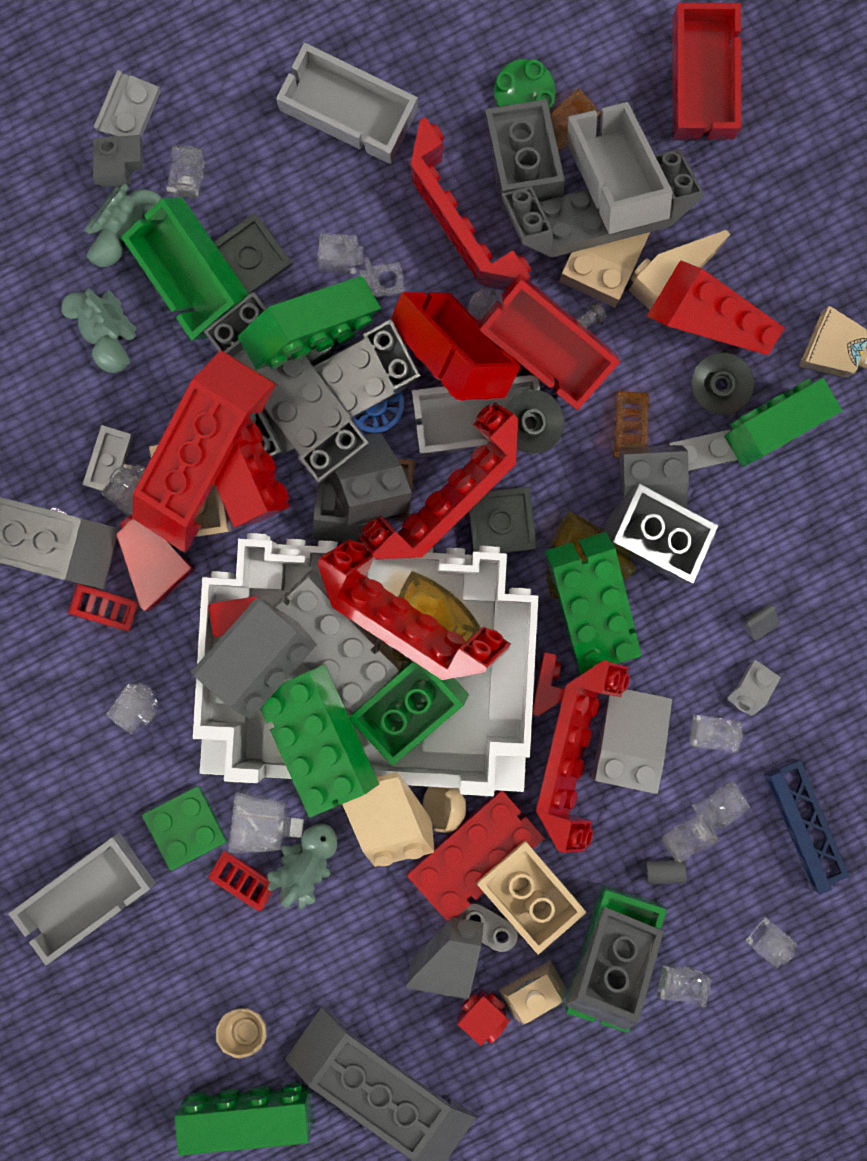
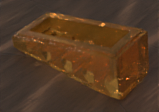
[613,391,649,458]

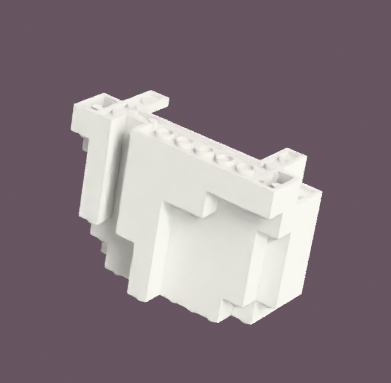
[193,533,538,796]

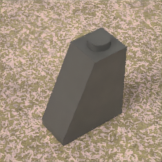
[406,917,484,999]

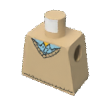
[799,306,867,378]
[499,960,566,1025]

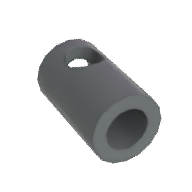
[645,859,686,885]

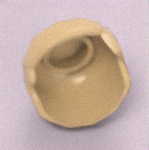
[422,786,466,833]
[216,1008,267,1059]

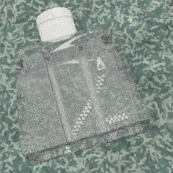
[228,790,304,853]

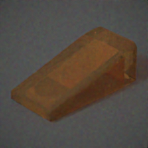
[550,88,601,151]

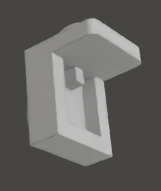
[727,660,781,716]

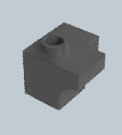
[93,135,143,187]

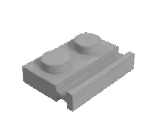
[94,70,161,138]

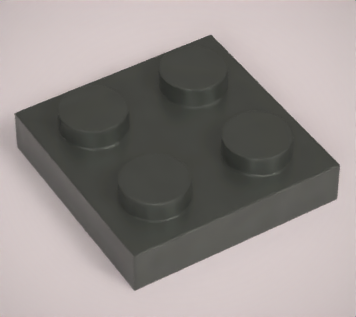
[214,212,293,295]
[469,487,537,553]

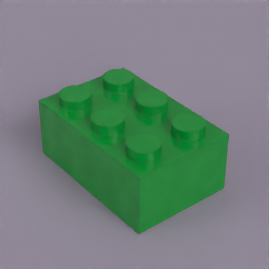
[724,378,843,468]
[349,660,469,766]

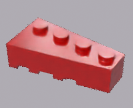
[647,260,785,355]

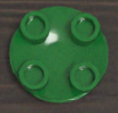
[494,59,556,110]

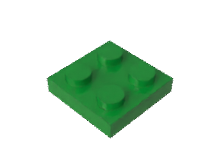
[142,785,228,871]

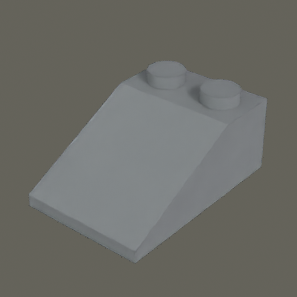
[591,689,672,794]

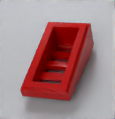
[67,583,139,632]
[208,850,273,912]

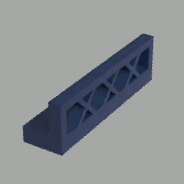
[765,760,850,895]

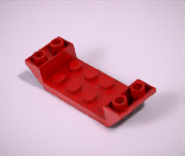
[411,117,531,290]
[133,351,276,553]
[358,402,518,559]
[317,539,511,680]
[536,660,630,853]

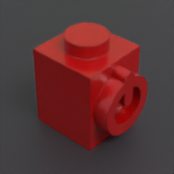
[457,989,510,1046]

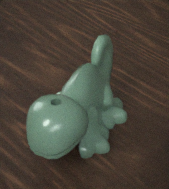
[84,183,162,267]
[61,288,136,373]
[267,823,337,909]

